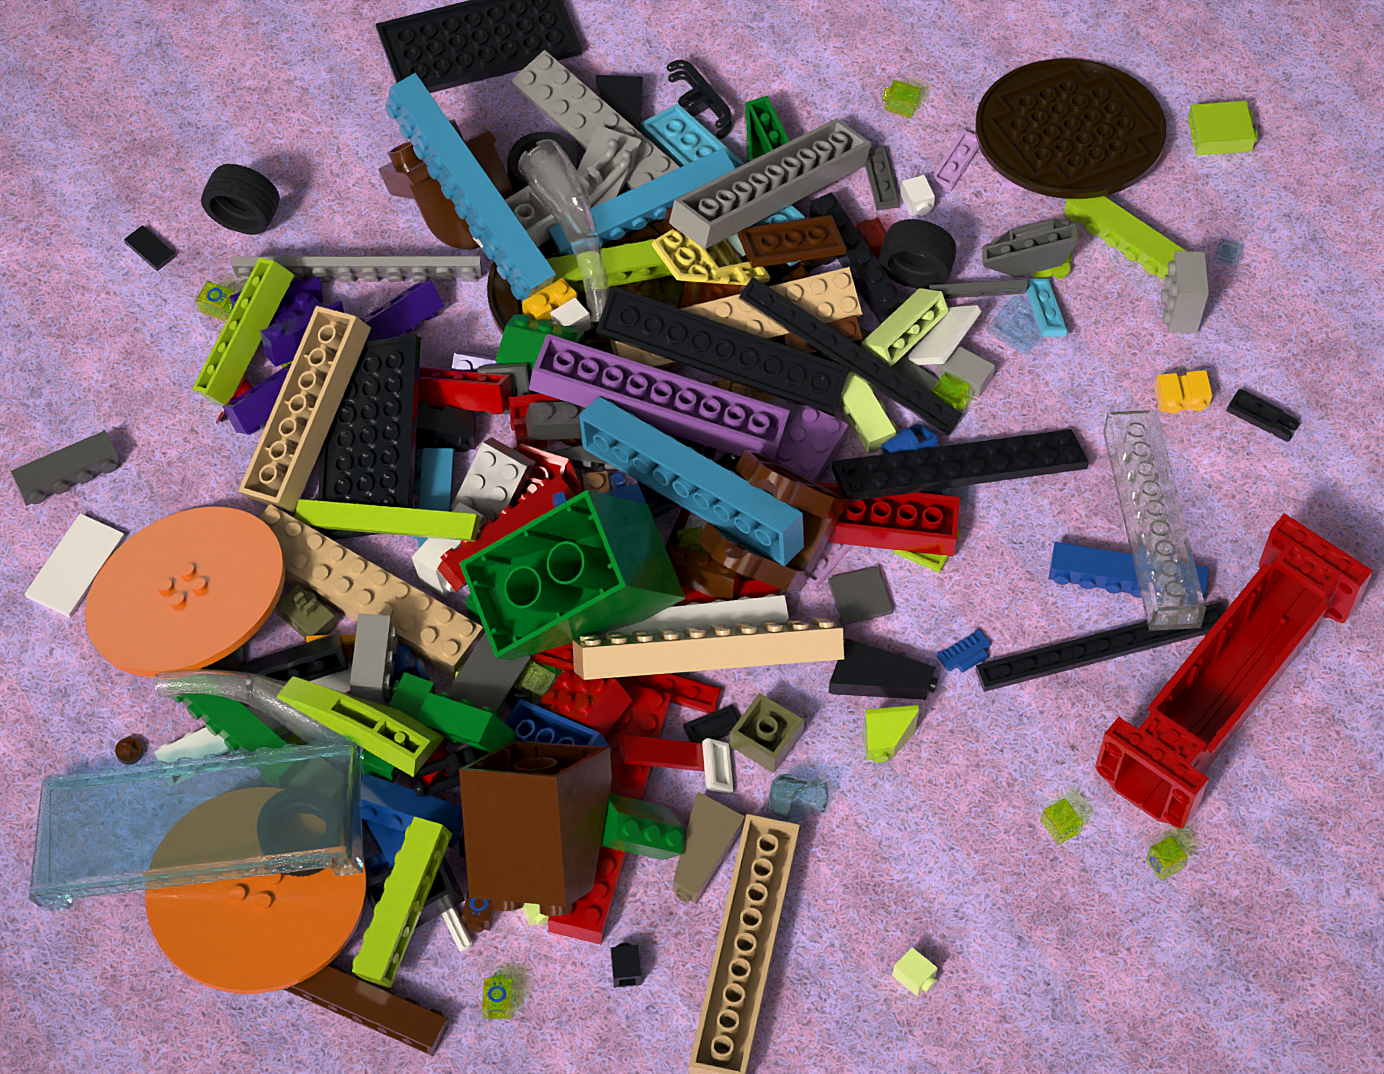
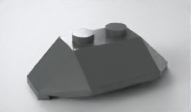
[982,219,1078,277]

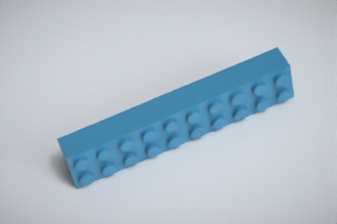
[385,73,556,301]
[579,396,804,567]

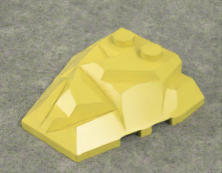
[652,229,771,285]

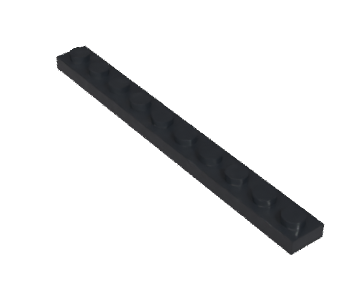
[738,276,962,435]
[975,602,1225,692]

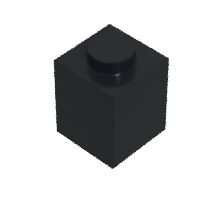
[610,943,641,988]

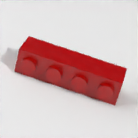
[418,367,512,414]

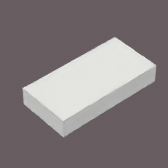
[702,738,733,794]

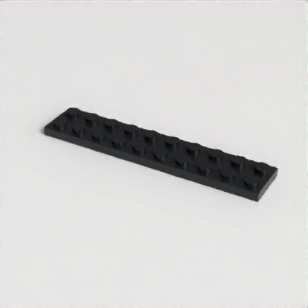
[595,285,849,416]
[831,429,1089,502]

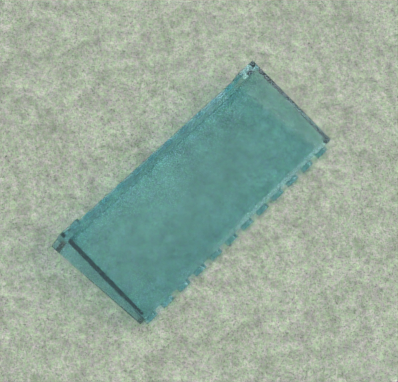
[29,737,363,911]

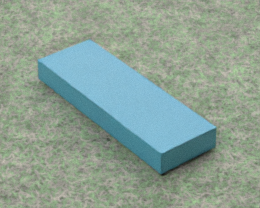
[1026,279,1068,337]

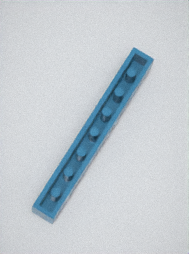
[548,148,735,257]

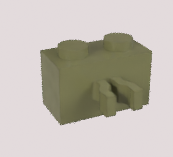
[276,584,337,640]

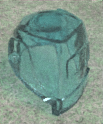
[768,774,829,823]

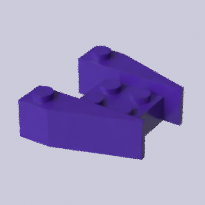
[230,276,344,367]

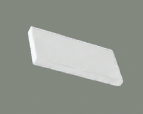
[25,513,125,618]

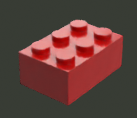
[537,670,632,737]

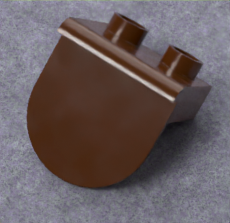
[378,119,513,249]

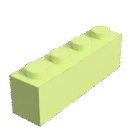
[861,288,949,367]
[833,361,898,454]

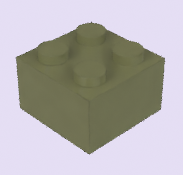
[729,693,804,773]

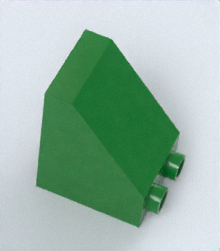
[459,490,686,661]

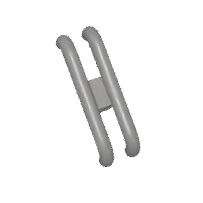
[549,138,632,221]

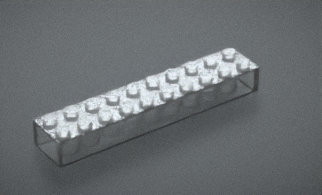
[1103,410,1206,631]

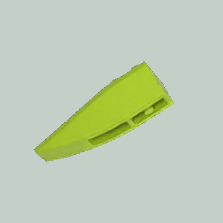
[277,676,444,777]

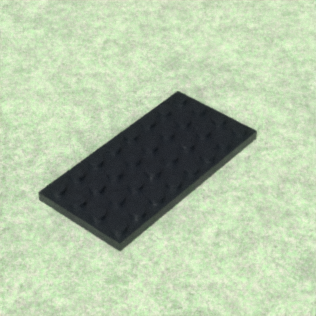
[375,0,582,93]
[316,334,421,540]

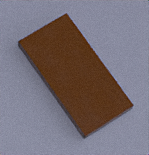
[738,215,847,268]

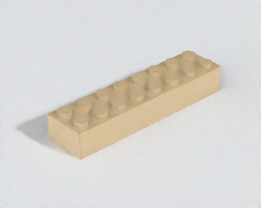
[238,306,371,513]

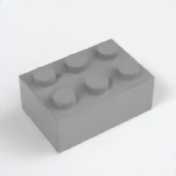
[1161,251,1209,333]
[450,438,536,522]
[350,614,398,705]

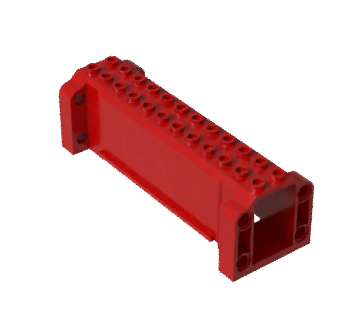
[1095,513,1373,829]

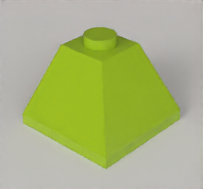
[862,705,919,763]

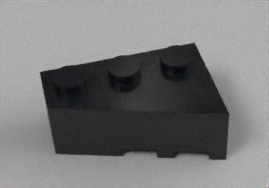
[415,402,476,452]

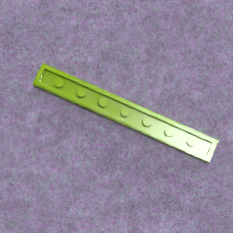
[294,499,481,542]

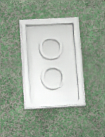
[907,305,982,365]

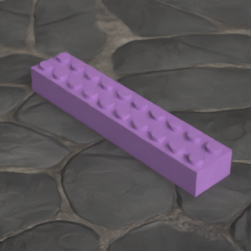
[529,334,790,459]

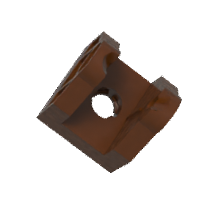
[697,450,849,591]

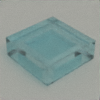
[1213,238,1244,268]

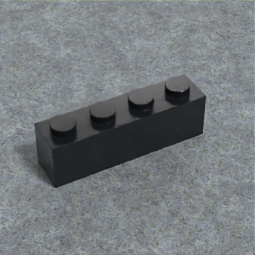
[239,632,349,701]

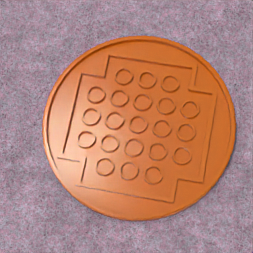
[85,507,286,677]
[145,788,367,994]

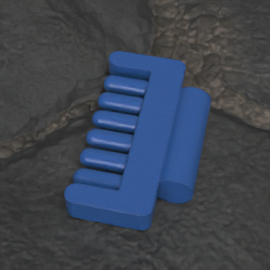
[937,629,990,673]

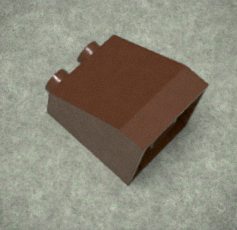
[459,740,612,916]

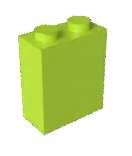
[1187,101,1258,156]

